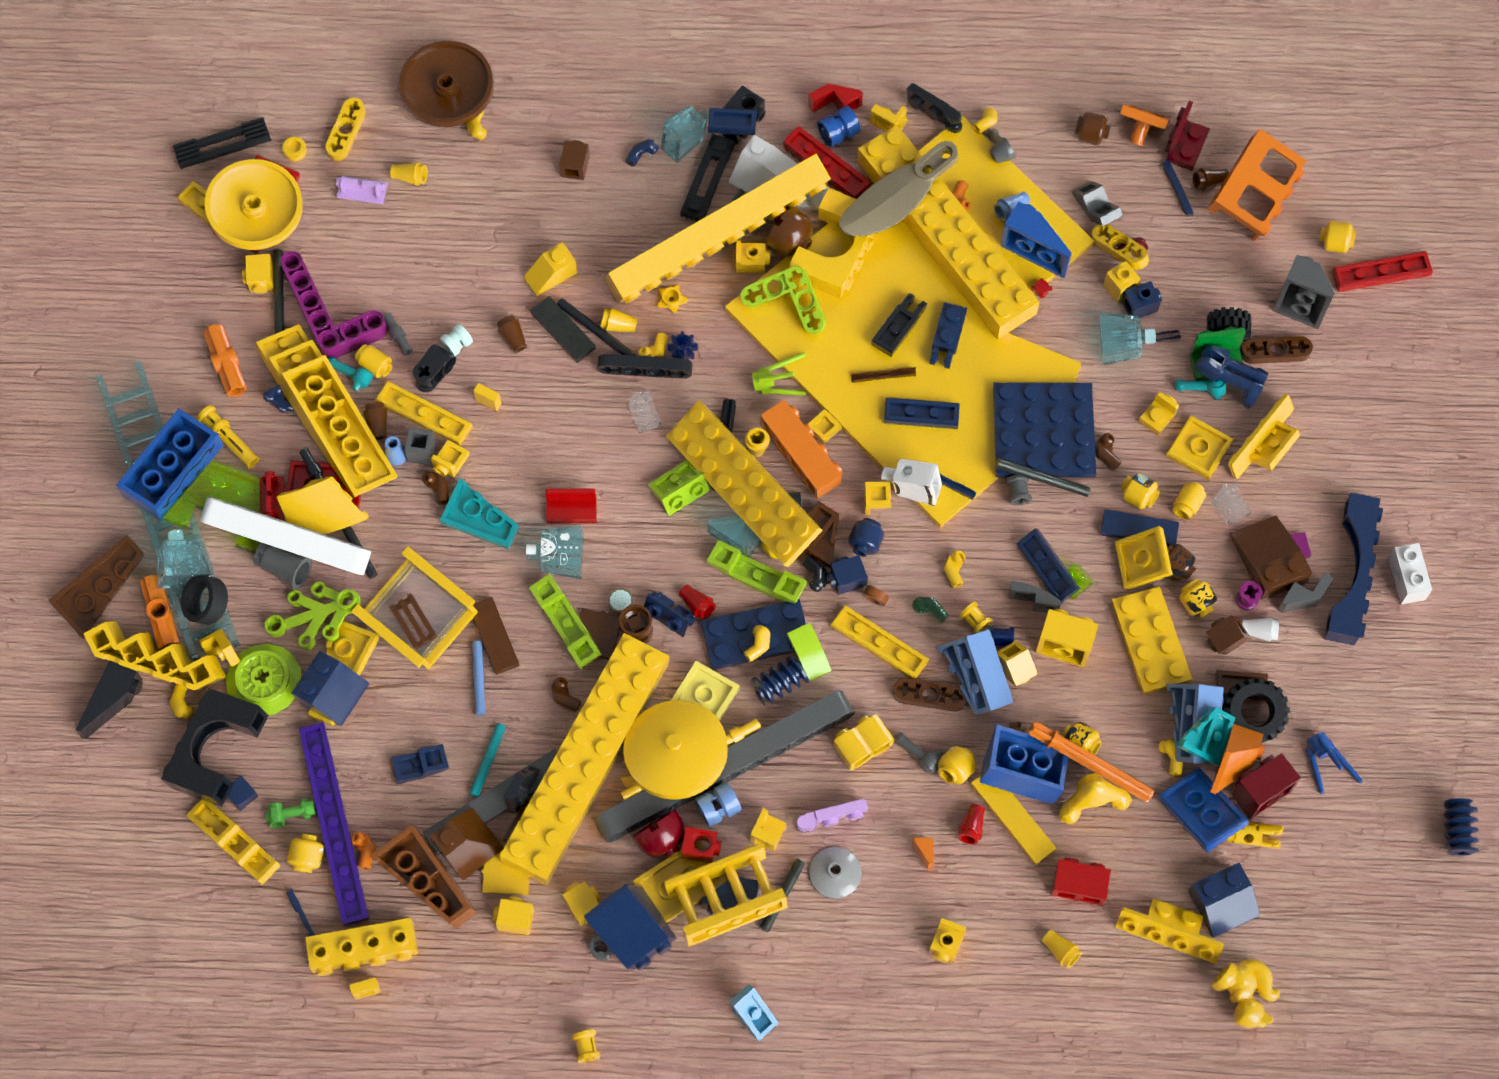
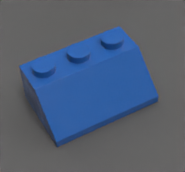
[980,724,1068,805]

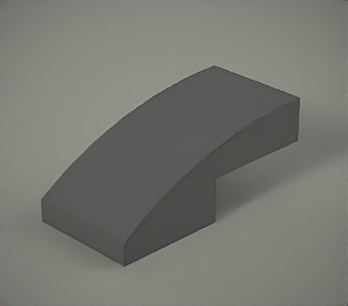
[1008,581,1061,613]

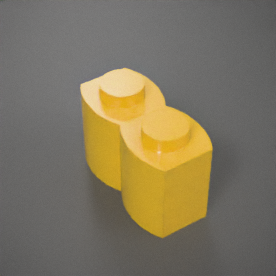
[833,714,894,771]

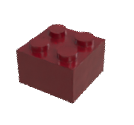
[1231,753,1301,820]

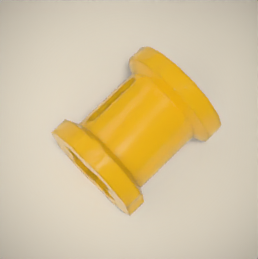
[959,601,993,634]
[572,1030,600,1063]

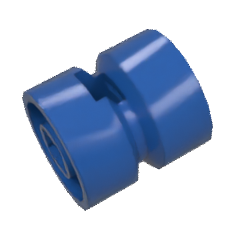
[817,106,861,148]

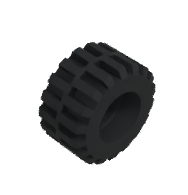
[1222,678,1290,743]

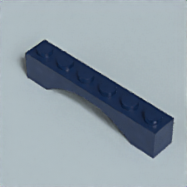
[1324,493,1383,645]

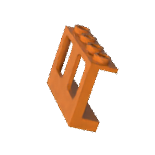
[1207,129,1307,241]

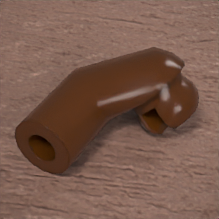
[422,471,449,505]

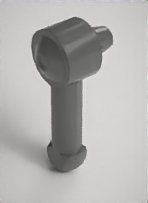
[894,732,943,774]

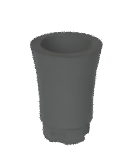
[253,543,312,590]

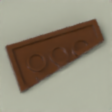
[48,535,145,639]

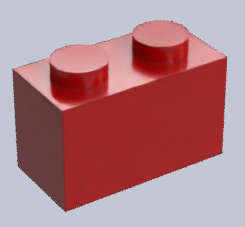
[1051,857,1111,906]

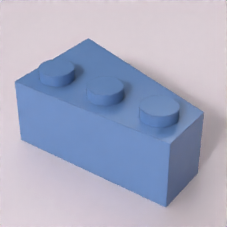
[936,629,1014,715]
[1167,684,1224,765]

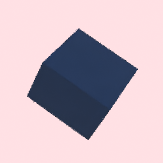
[228,776,258,811]

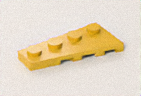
[308,621,380,726]

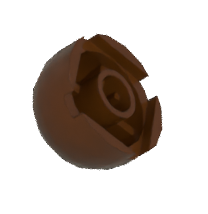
[767,207,813,256]

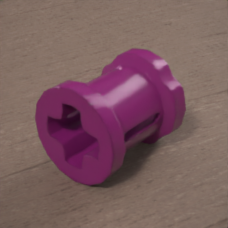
[1236,581,1263,611]

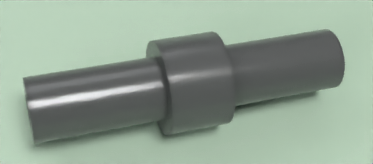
[383,313,413,355]

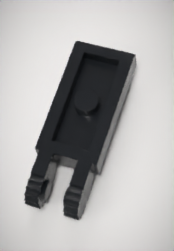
[906,83,962,133]
[871,293,928,357]

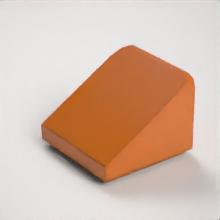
[912,838,934,870]

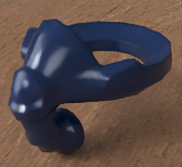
[263,385,294,413]

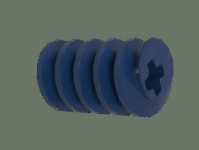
[751,656,809,706]
[1444,798,1479,856]

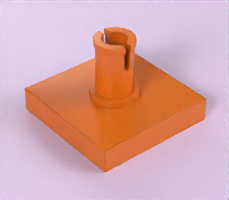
[1120,103,1171,146]

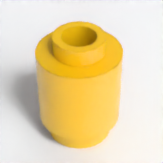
[355,344,392,378]
[1172,482,1206,520]

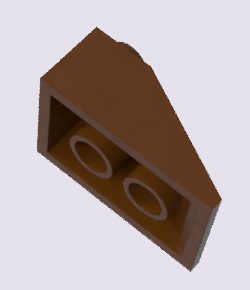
[1230,516,1312,600]

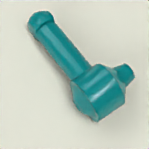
[328,357,374,392]
[1174,379,1226,400]

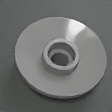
[809,847,862,899]

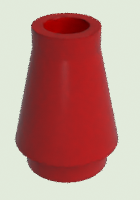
[679,584,716,620]
[957,804,985,845]

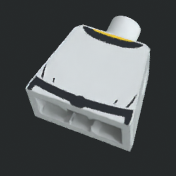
[881,459,942,506]

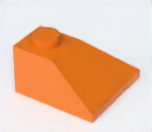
[1211,724,1265,794]

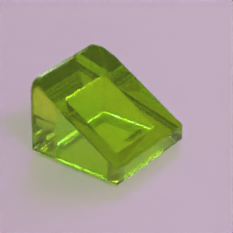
[1068,564,1095,600]

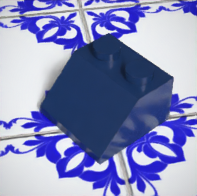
[291,651,369,726]
[1188,862,1260,938]

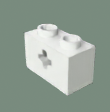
[1388,543,1432,604]

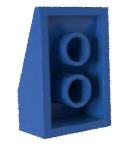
[1001,201,1072,279]

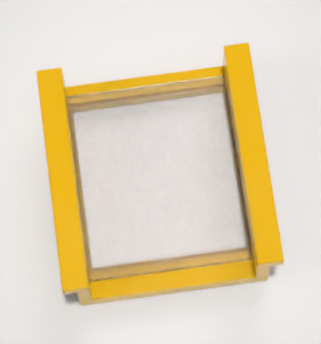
[351,546,478,670]

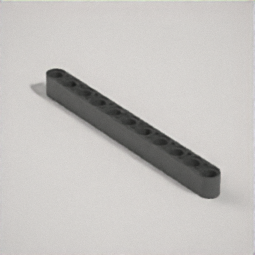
[594,690,855,843]

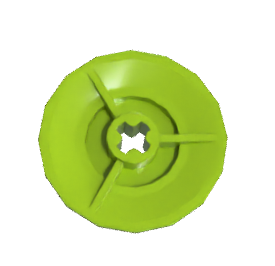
[226,644,302,715]

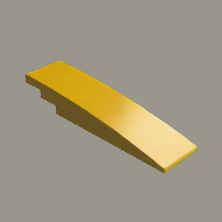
[255,324,398,497]

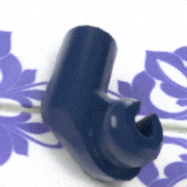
[625,139,659,167]

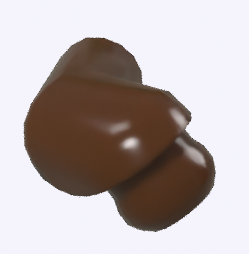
[1097,433,1122,470]
[551,677,581,712]

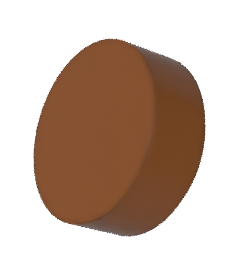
[863,585,889,606]

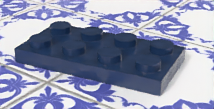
[701,599,806,670]

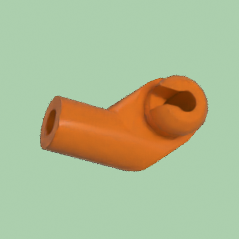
[952,180,971,211]
[351,831,376,870]

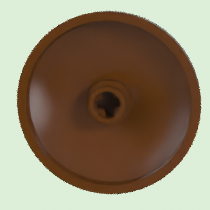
[399,41,494,127]

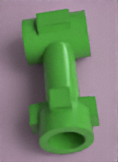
[265,798,316,828]

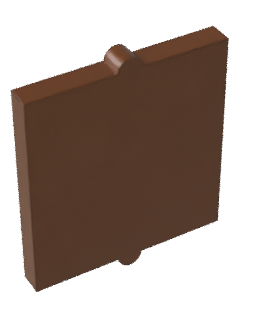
[580,608,620,659]

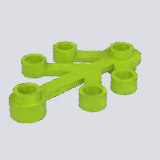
[264,581,361,650]

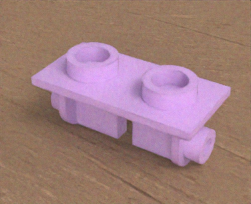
[336,175,388,204]

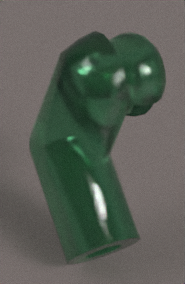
[912,597,949,623]

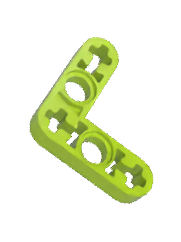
[741,266,826,334]

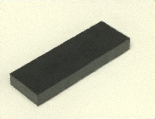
[530,296,596,363]

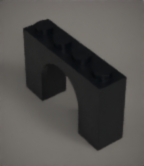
[161,688,269,807]

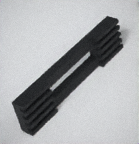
[172,117,271,169]
[680,134,735,222]

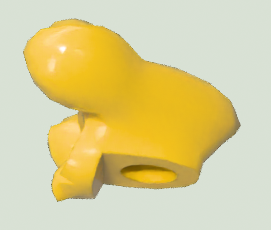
[1058,773,1132,824]

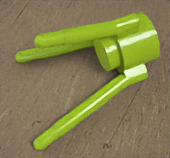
[752,353,806,396]

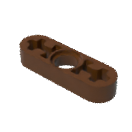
[1240,337,1313,364]
[893,678,967,712]

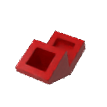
[808,83,863,113]

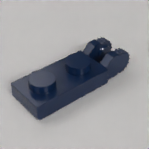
[929,302,967,369]

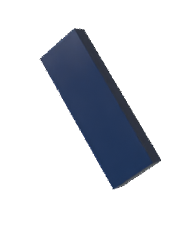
[884,398,960,429]
[1100,509,1179,546]
[1016,528,1081,604]

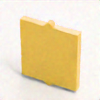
[481,851,530,895]

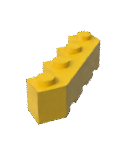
[83,621,226,690]

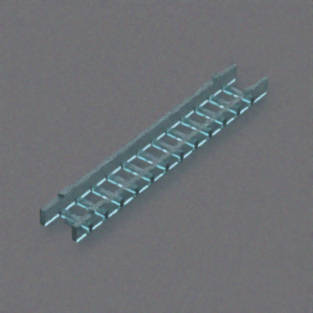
[96,361,241,661]

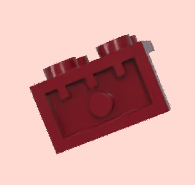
[1165,100,1210,171]

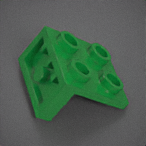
[1189,327,1246,381]

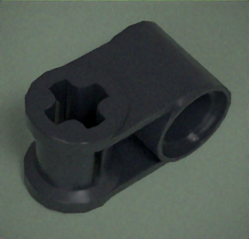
[413,344,456,393]

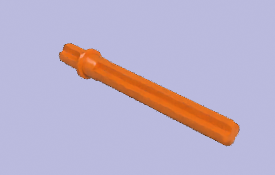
[1028,721,1154,802]

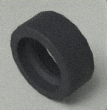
[181,575,228,625]

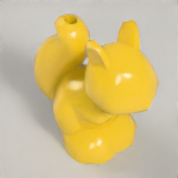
[1211,959,1280,1028]

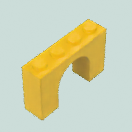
[788,188,879,299]

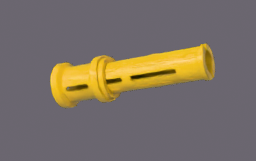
[196,405,260,469]

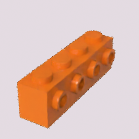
[760,400,843,499]

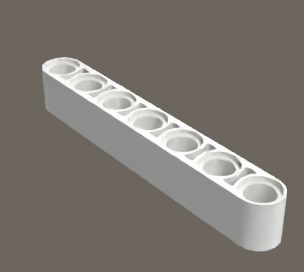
[199,497,371,575]

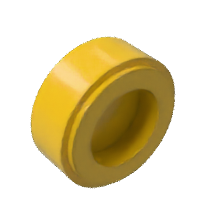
[282,136,307,161]

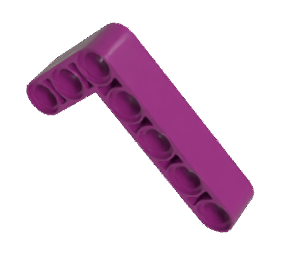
[280,251,387,359]

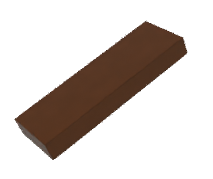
[473,597,520,675]

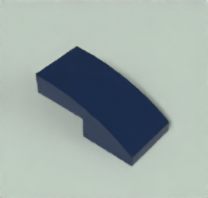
[390,744,449,784]

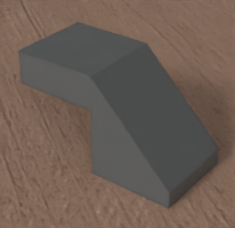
[1072,181,1123,226]
[1278,573,1334,613]

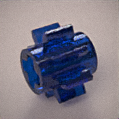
[668,331,698,360]

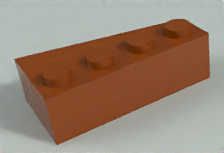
[370,824,477,929]

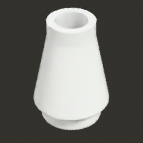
[1243,617,1279,642]

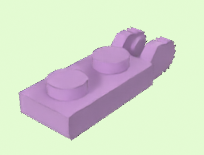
[796,799,868,833]

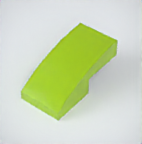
[787,623,832,682]

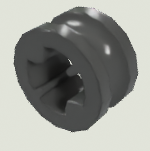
[590,935,613,961]

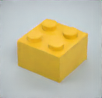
[1036,609,1099,668]

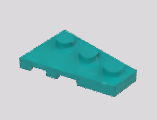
[439,478,519,550]

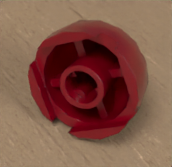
[632,809,685,859]

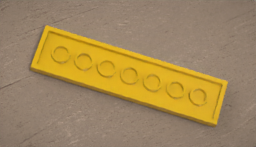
[666,400,823,567]

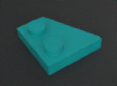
[1176,707,1236,766]

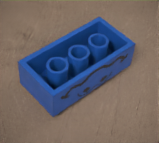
[116,408,224,522]

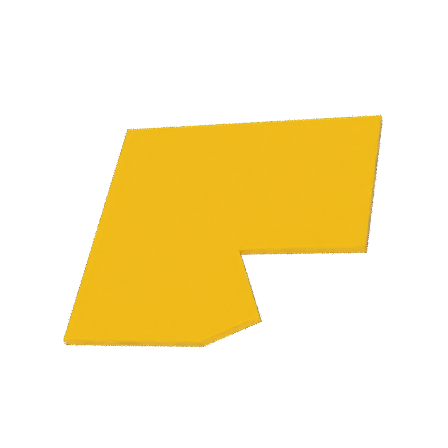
[725,115,1094,528]

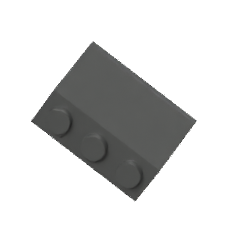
[1273,255,1335,329]

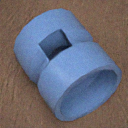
[694,781,742,828]

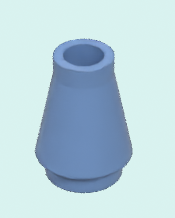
[994,191,1030,221]
[384,436,407,466]

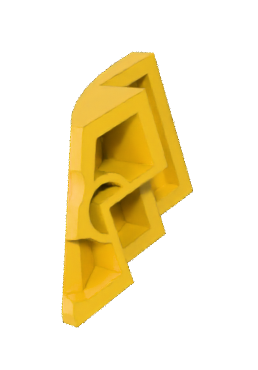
[277,476,369,534]

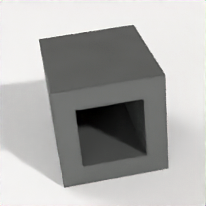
[405,428,437,465]

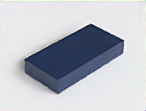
[708,108,757,135]

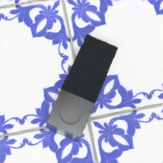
[75,661,143,739]

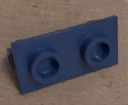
[644,591,696,637]

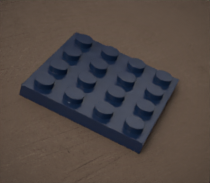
[993,382,1096,478]

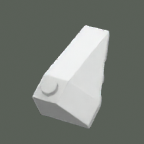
[729,135,828,211]

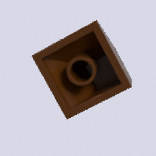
[430,808,504,881]

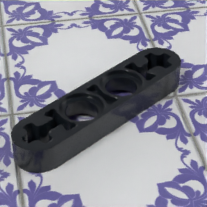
[597,354,693,379]

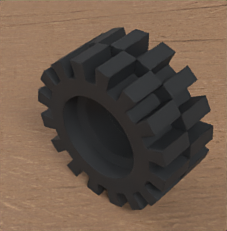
[1207,307,1251,341]

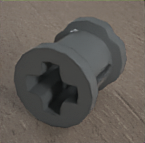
[1006,475,1032,506]

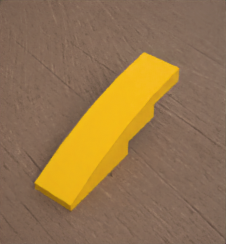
[186,800,280,885]

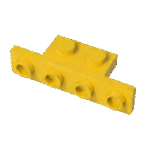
[1228,394,1300,479]
[1115,898,1224,964]

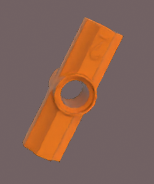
[203,324,248,397]
[139,574,180,651]

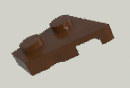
[804,501,839,568]

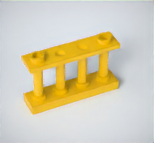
[664,843,788,947]

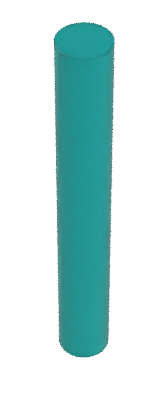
[469,723,506,798]

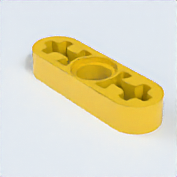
[326,98,366,161]
[1092,224,1149,270]

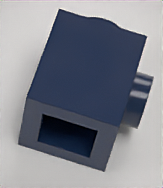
[1121,281,1162,321]
[827,555,868,595]

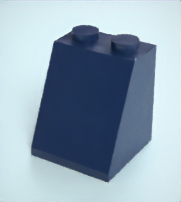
[584,884,677,971]

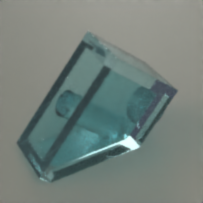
[707,515,761,557]

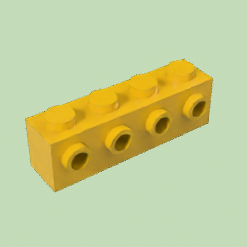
[305,918,419,976]

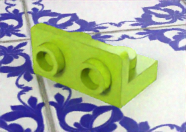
[648,460,710,516]

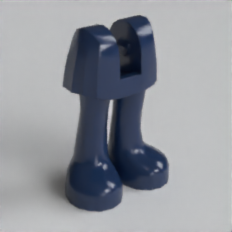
[1195,344,1268,409]

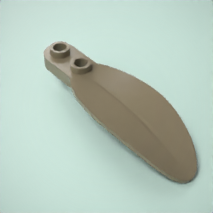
[839,141,958,236]

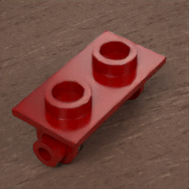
[259,471,284,521]

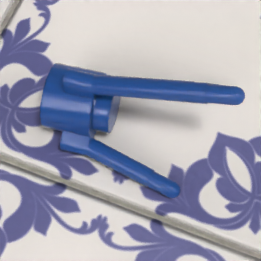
[1305,732,1363,794]

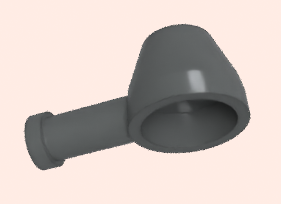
[987,129,1016,163]

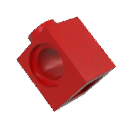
[681,827,722,863]

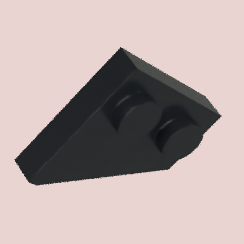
[503,765,540,814]

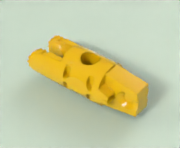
[1227,821,1284,848]

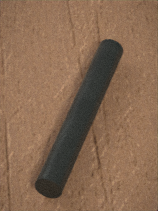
[759,859,805,933]

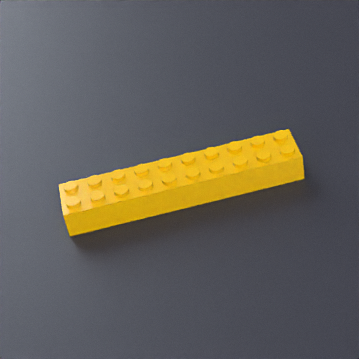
[857,125,1040,339]
[604,154,831,304]
[500,633,669,886]

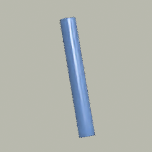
[472,641,486,717]

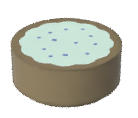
[608,588,633,615]

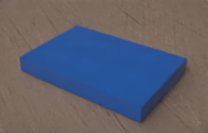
[1158,768,1249,852]

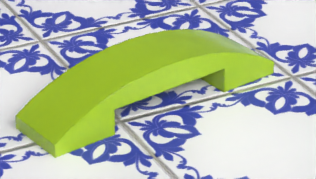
[707,540,807,604]
[529,573,602,669]

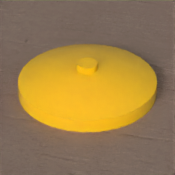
[205,159,303,250]
[624,700,728,800]

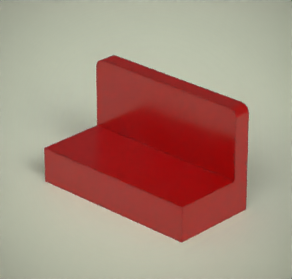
[545,488,597,523]

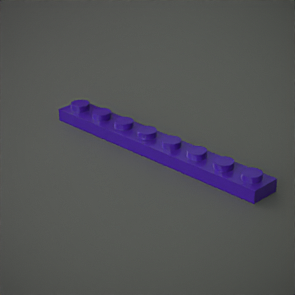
[298,722,370,926]

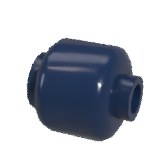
[848,518,884,557]

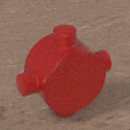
[1031,278,1052,299]

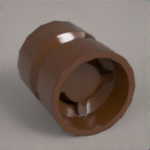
[619,604,653,644]

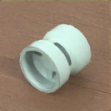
[439,324,473,356]

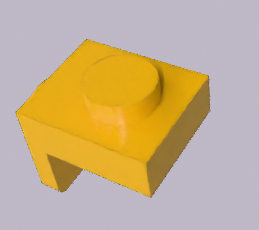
[430,440,470,478]

